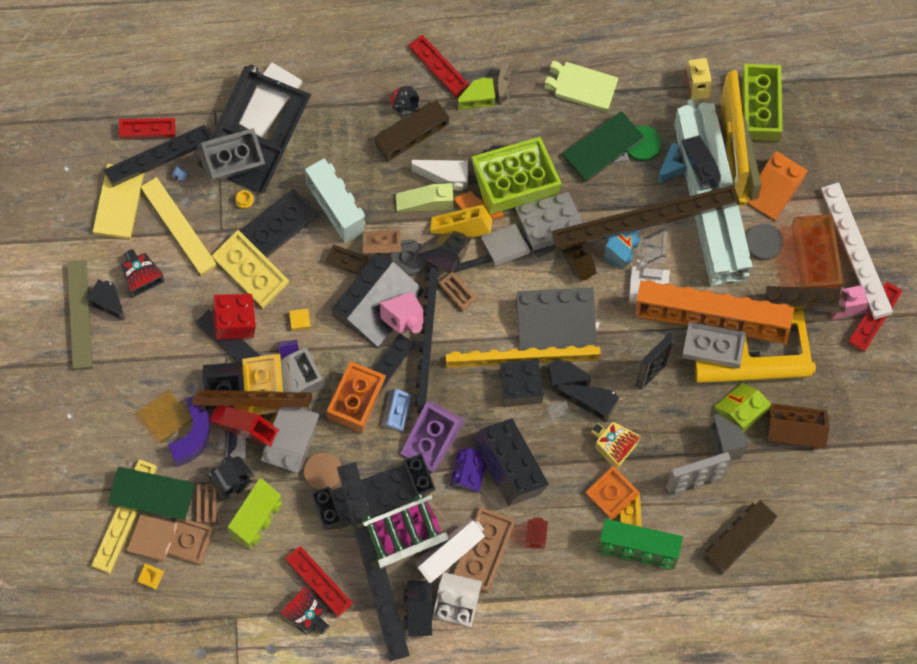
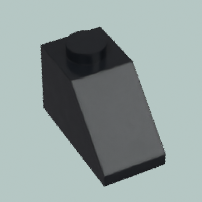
[87,279,125,321]
[548,359,591,391]

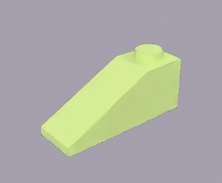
[396,183,453,212]

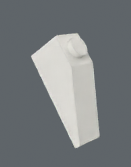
[412,160,468,191]

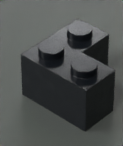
[404,580,432,636]

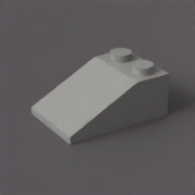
[261,407,320,473]

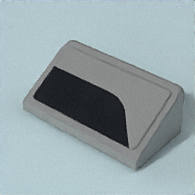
[226,432,247,462]

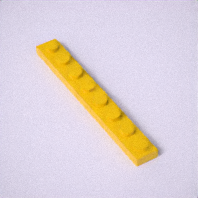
[446,345,601,368]

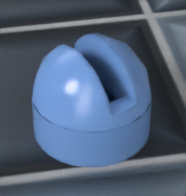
[172,165,189,182]

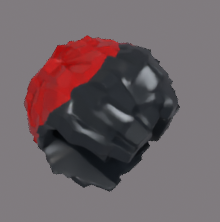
[390,85,420,115]

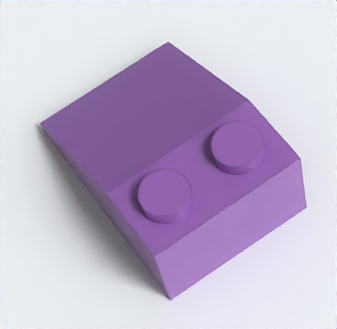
[400,401,466,472]

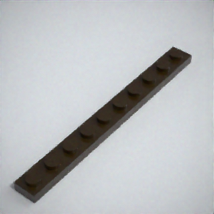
[551,185,740,251]

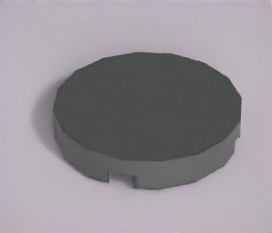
[746,224,784,260]
[390,239,427,276]

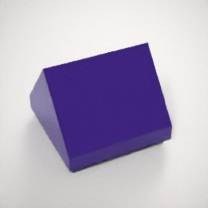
[278,339,299,360]

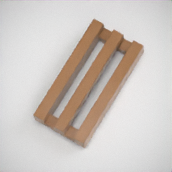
[438,272,477,312]
[196,484,217,524]

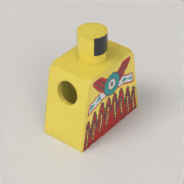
[684,58,711,100]
[591,422,641,469]

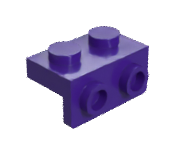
[450,447,486,493]

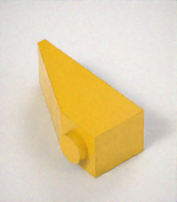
[430,205,492,237]

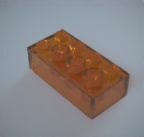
[791,214,844,288]

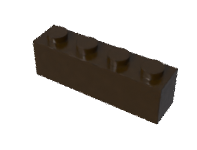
[375,100,449,162]
[765,286,847,313]
[704,500,777,575]

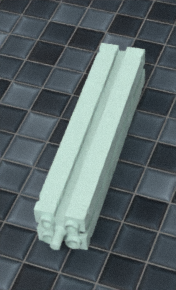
[674,99,752,287]

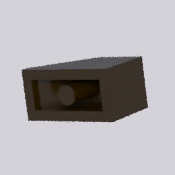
[562,245,597,281]

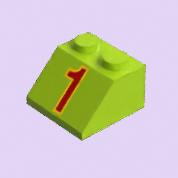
[714,383,771,433]

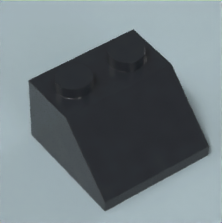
[417,231,471,273]
[202,362,244,410]

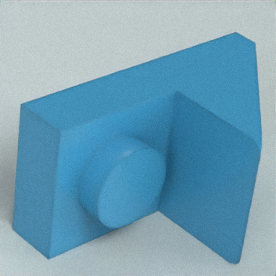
[658,142,687,182]

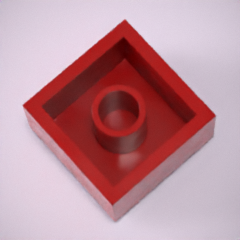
[212,294,256,340]

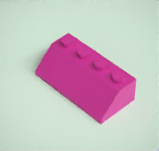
[374,501,441,555]

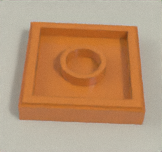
[585,466,641,520]

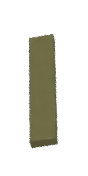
[67,260,93,371]

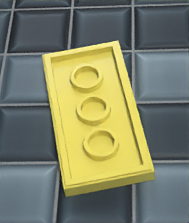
[93,164,145,240]
[211,230,290,309]

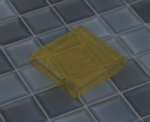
[138,390,193,444]

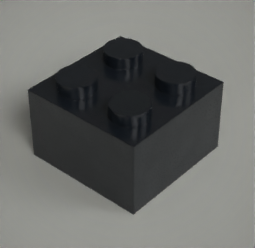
[499,359,543,407]

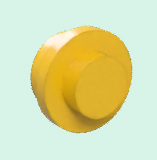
[235,190,254,209]

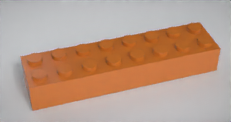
[635,280,794,344]

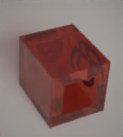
[525,517,548,549]

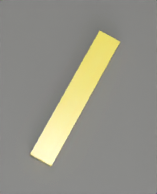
[141,177,217,276]
[91,459,157,574]

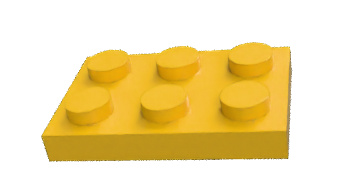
[242,354,283,416]

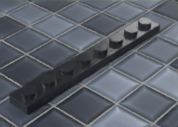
[414,264,438,413]

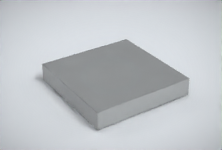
[481,224,530,266]

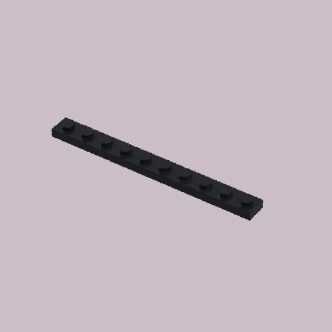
[336,462,410,661]

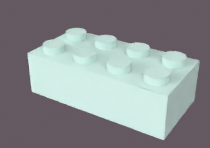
[305,158,365,243]

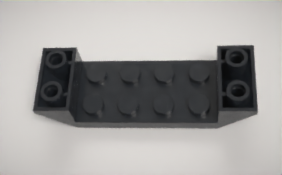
[311,453,436,530]

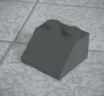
[709,414,748,461]

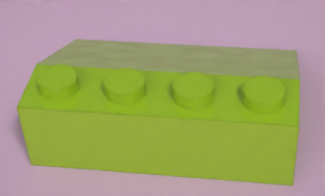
[471,137,562,215]

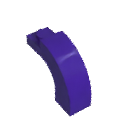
[169,396,210,467]

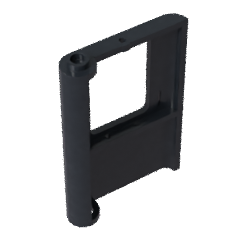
[197,64,311,193]

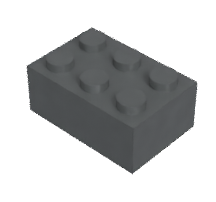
[197,128,265,183]

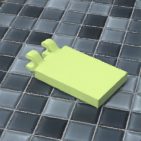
[544,61,618,112]

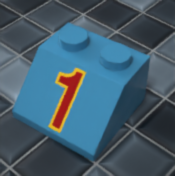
[603,230,641,269]

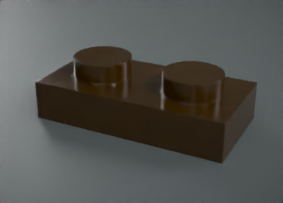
[326,244,368,275]

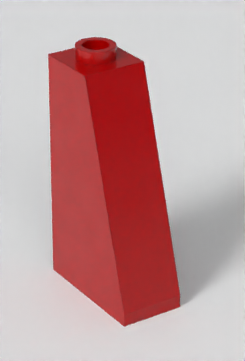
[209,406,279,447]

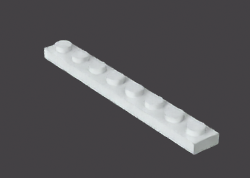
[821,183,893,320]

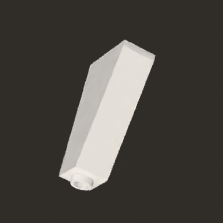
[414,518,485,583]

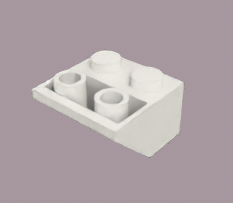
[433,572,482,627]

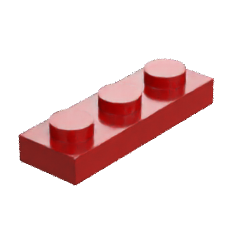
[119,117,176,139]

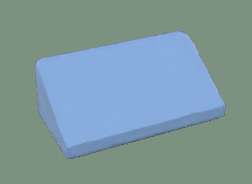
[380,389,412,431]

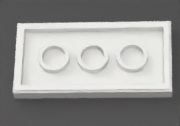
[239,63,302,138]

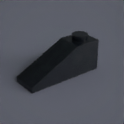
[681,135,721,191]
[556,384,619,422]

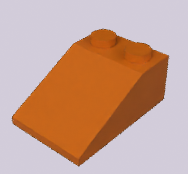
[747,151,808,221]
[327,361,386,434]

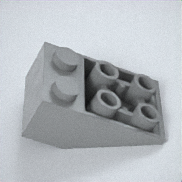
[281,347,324,393]

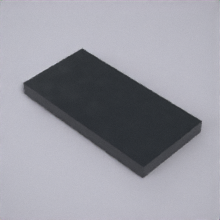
[240,188,319,258]
[635,333,674,390]

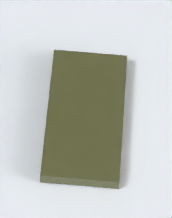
[743,116,762,200]

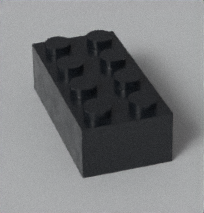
[472,418,549,506]

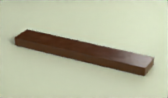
[193,390,312,408]

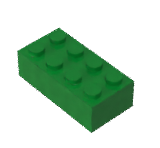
[597,519,683,570]

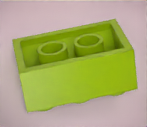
[228,478,283,550]

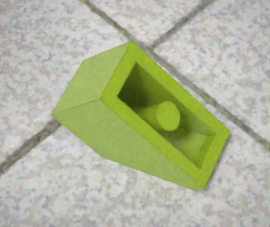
[458,78,495,110]

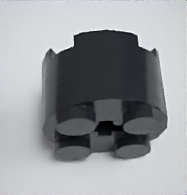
[207,455,255,500]

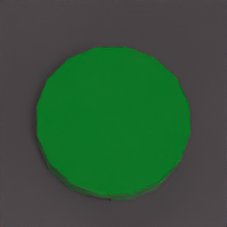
[627,126,661,161]

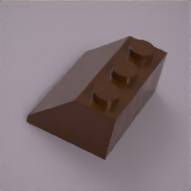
[767,403,830,449]

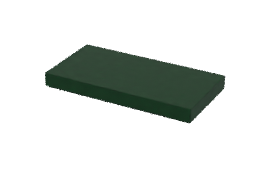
[563,111,645,182]
[108,466,195,522]

